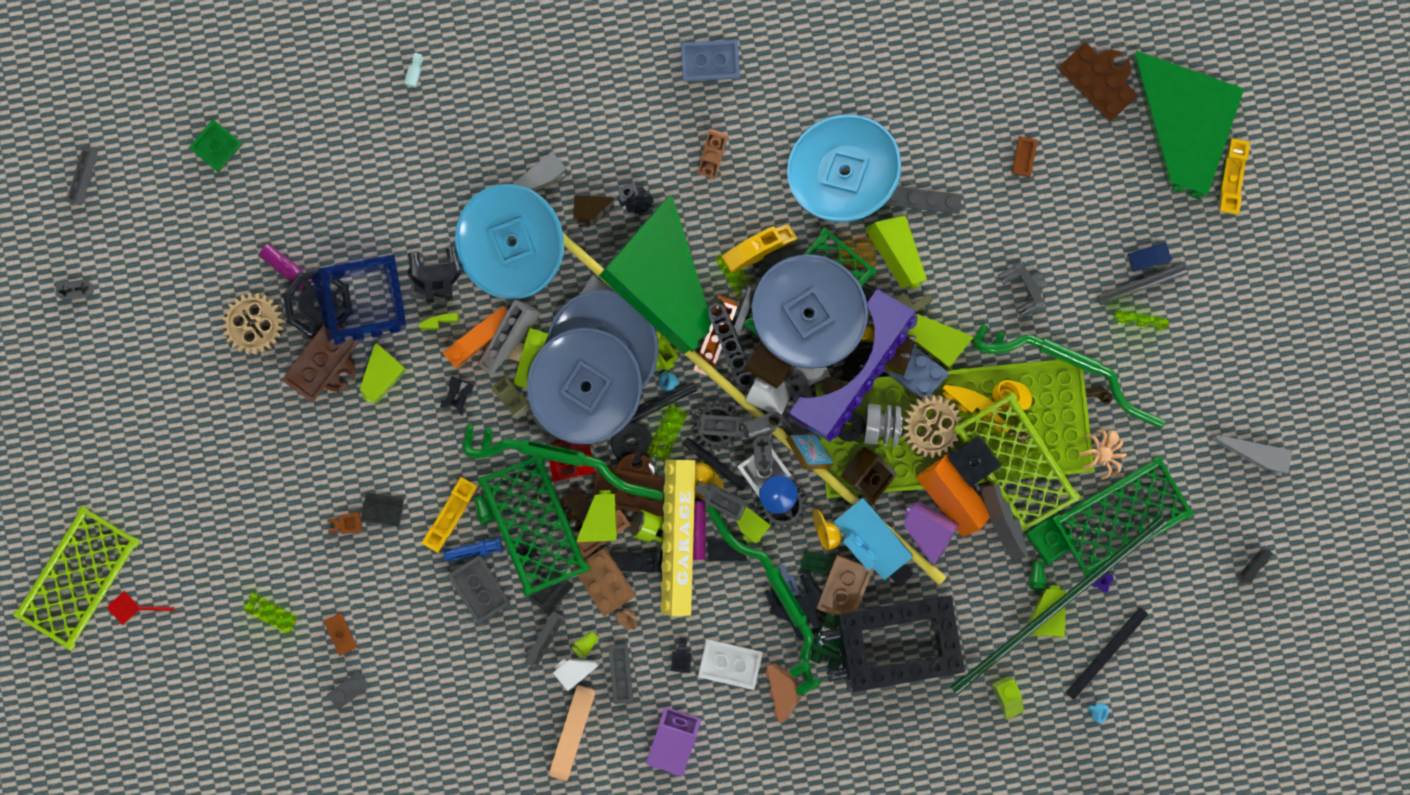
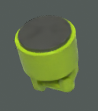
[630,510,664,544]

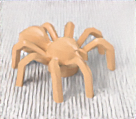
[1078,429,1127,480]

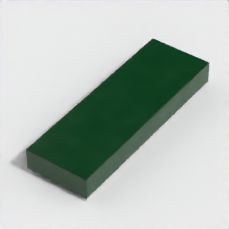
[801,551,861,575]

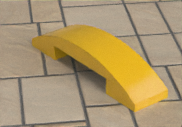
[1219,138,1250,215]
[421,477,478,553]

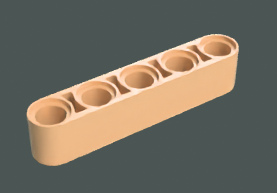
[548,685,596,782]

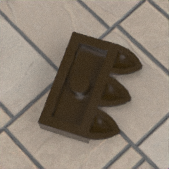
[560,486,591,531]

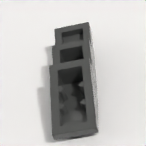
[981,484,1028,560]

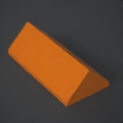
[916,454,990,537]

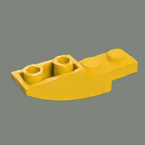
[721,224,798,273]
[941,385,1010,434]

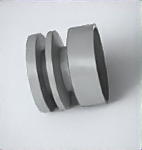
[863,404,903,447]

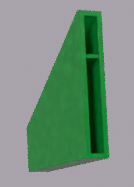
[1132,50,1244,199]
[599,195,712,355]

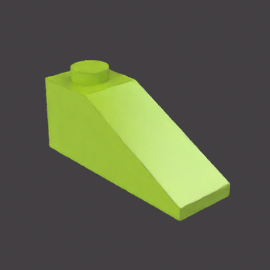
[513,328,549,389]
[727,491,771,544]

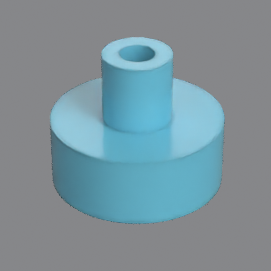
[659,371,679,391]
[1088,703,1109,724]

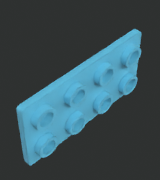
[834,498,913,580]

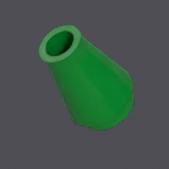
[473,495,495,525]
[1028,561,1047,590]

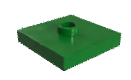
[188,119,243,173]
[1025,513,1078,566]

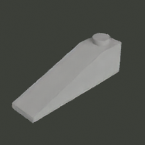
[513,151,568,191]
[477,300,540,375]
[1212,435,1293,477]

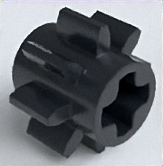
[516,541,540,565]

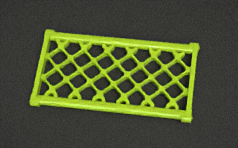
[953,392,1081,532]
[13,505,140,651]

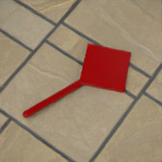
[106,591,175,625]

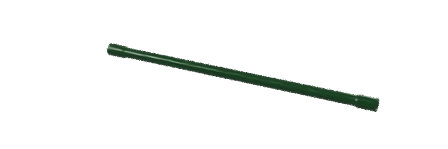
[950,515,1168,695]

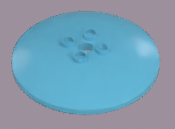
[787,114,901,222]
[455,184,564,299]

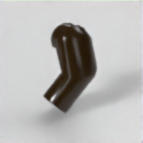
[1085,386,1112,404]

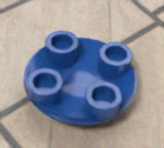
[759,474,798,513]

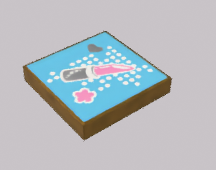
[786,434,834,470]

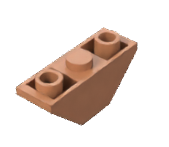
[697,129,728,179]
[766,663,802,723]

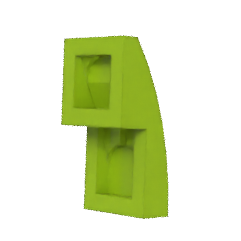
[419,313,460,330]

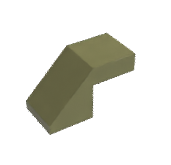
[895,292,933,312]
[491,376,531,420]

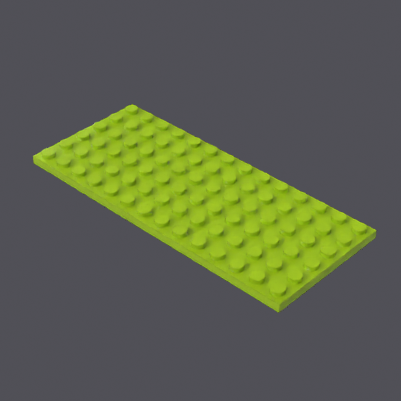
[815,360,1095,498]

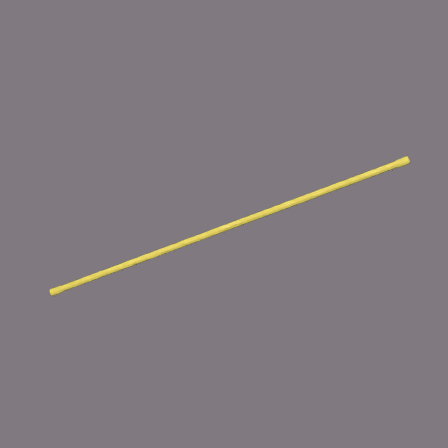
[563,232,946,585]

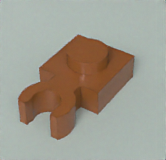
[327,512,362,534]

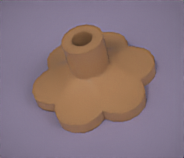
[616,610,637,630]

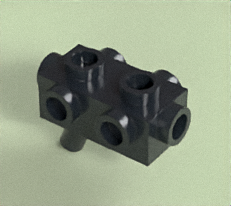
[618,182,654,214]

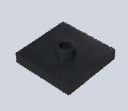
[947,434,1002,487]

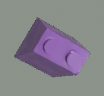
[903,501,959,564]
[646,707,701,776]

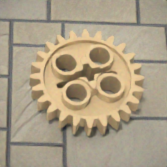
[221,293,285,355]
[901,394,962,458]

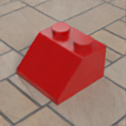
[549,440,595,482]

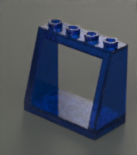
[312,254,406,345]

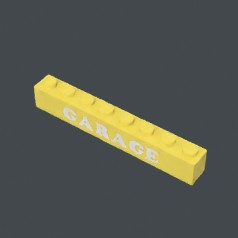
[660,460,695,616]

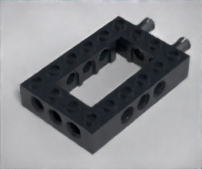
[820,595,965,693]

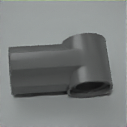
[742,411,783,440]

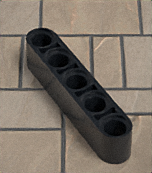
[708,298,754,389]

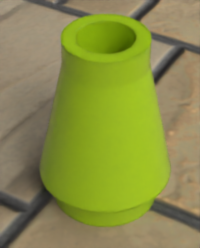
[571,631,599,659]

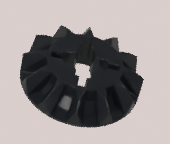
[837,411,865,442]

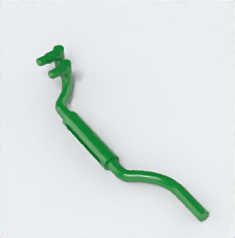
[971,324,1165,429]
[462,423,664,501]
[705,505,821,696]

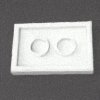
[698,639,763,690]

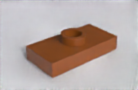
[1011,136,1038,178]
[323,613,358,656]

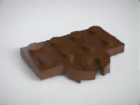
[1057,41,1138,123]
[282,318,359,403]
[591,453,665,517]

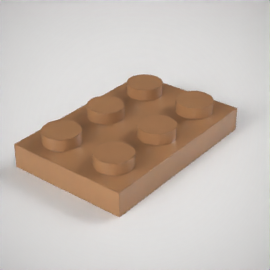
[573,547,636,617]
[816,554,873,615]

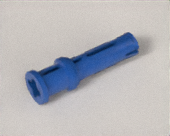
[443,536,503,562]

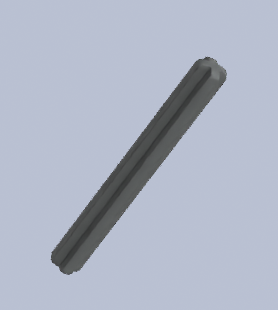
[1097,263,1188,305]

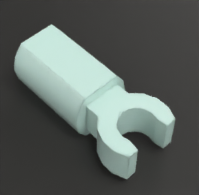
[404,53,424,88]

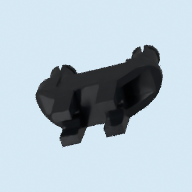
[407,247,463,304]
[764,572,822,637]

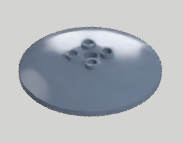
[752,255,868,369]
[547,290,659,392]
[527,328,642,444]

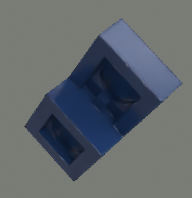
[1127,242,1172,272]

